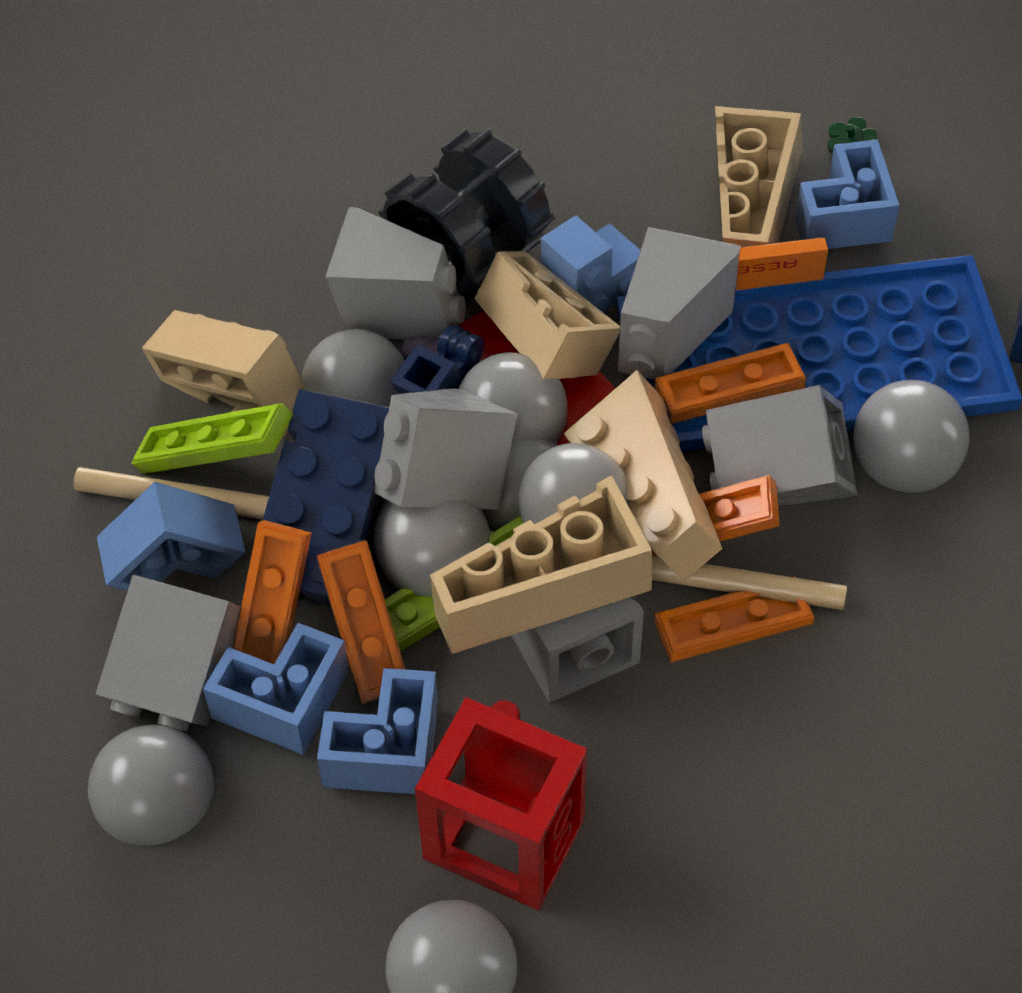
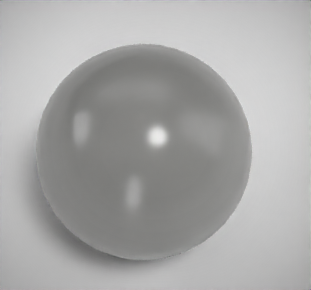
[518,443,629,524]

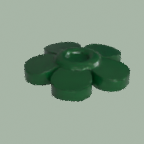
[827,117,877,154]

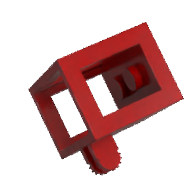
[415,697,587,911]

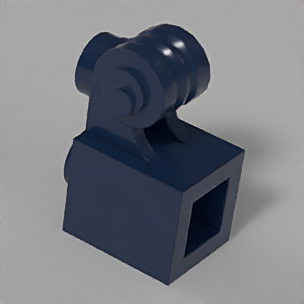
[390,324,485,394]

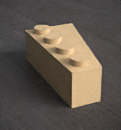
[715,106,802,247]
[564,370,722,581]
[430,475,652,654]

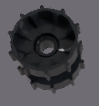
[378,129,555,303]

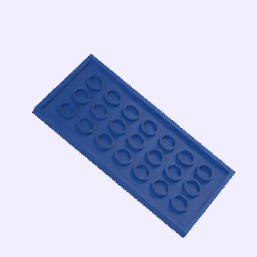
[616,255,1022,452]

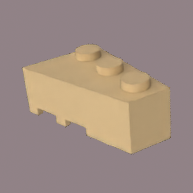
[474,251,620,380]
[142,310,305,440]

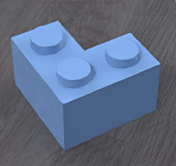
[795,139,900,249]
[541,215,641,313]
[97,482,246,591]
[203,623,350,755]
[317,668,439,794]

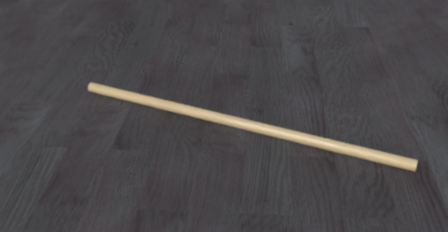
[74,467,847,610]

